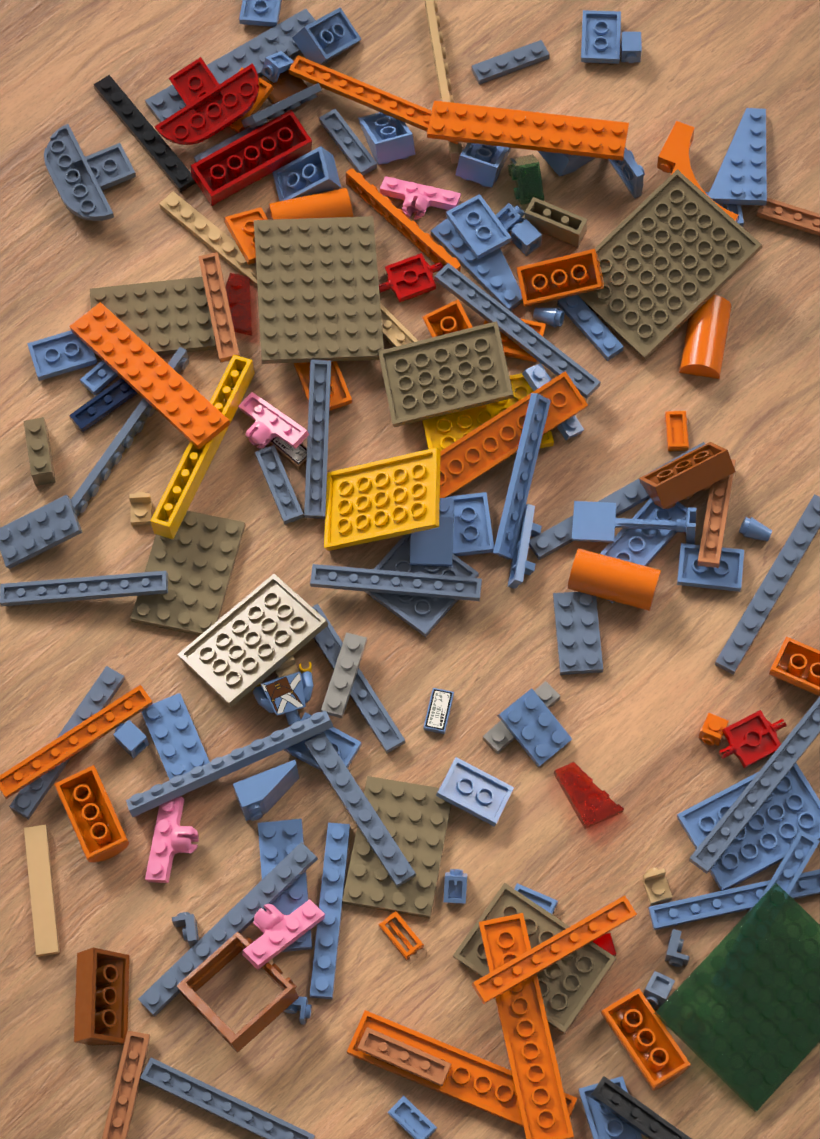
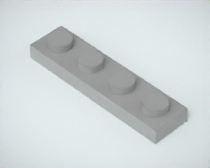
[321,632,367,718]
[483,681,560,754]

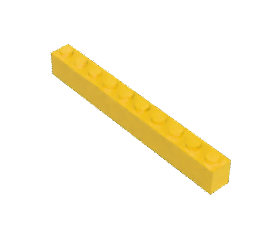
[150,354,255,539]

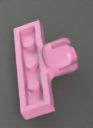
[380,176,461,220]
[238,392,309,449]
[145,796,199,883]
[242,900,325,970]

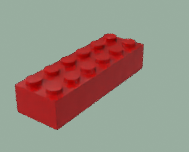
[191,110,312,206]

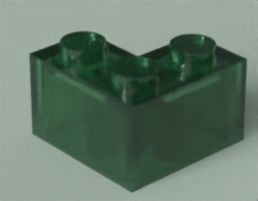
[508,154,544,205]

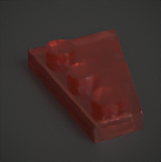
[553,762,624,829]

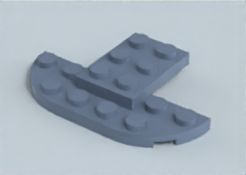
[44,124,136,221]

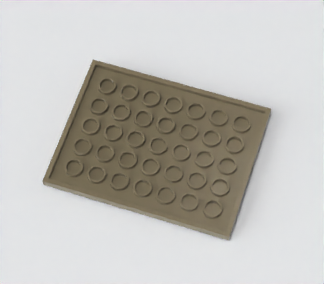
[578,170,763,360]
[254,216,384,364]

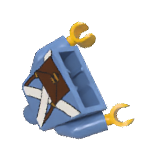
[251,662,314,725]

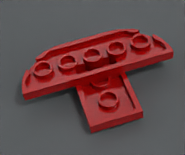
[154,57,260,145]

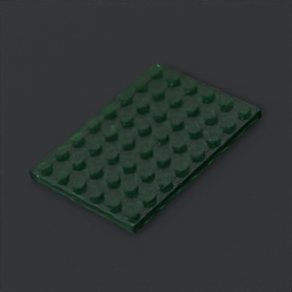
[654,883,820,1112]

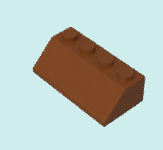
[639,442,736,509]
[74,947,130,1046]

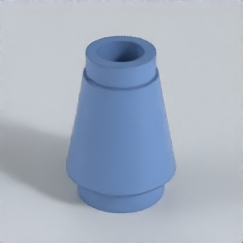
[533,307,565,328]
[739,517,772,542]

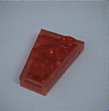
[225,273,252,336]

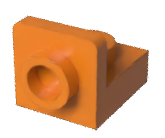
[698,713,729,746]

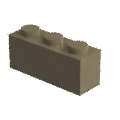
[524,197,588,247]
[23,417,56,486]

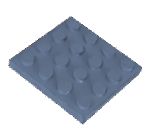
[364,533,479,637]

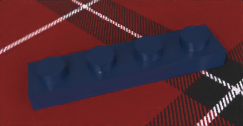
[69,378,138,433]

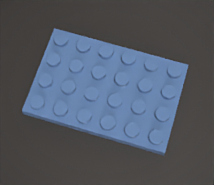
[677,763,820,891]

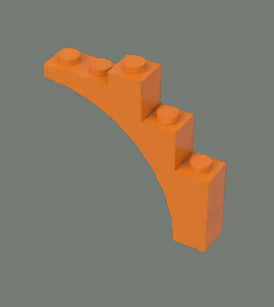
[657,121,738,222]

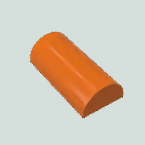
[269,188,353,220]
[516,249,604,307]
[679,295,732,379]
[422,299,472,338]
[567,548,661,611]
[769,636,820,696]
[54,765,129,863]
[601,988,691,1091]

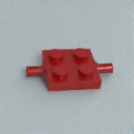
[379,253,443,303]
[719,710,787,768]

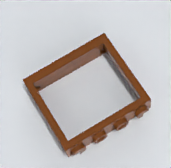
[177,931,299,1053]

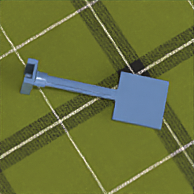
[572,501,697,545]

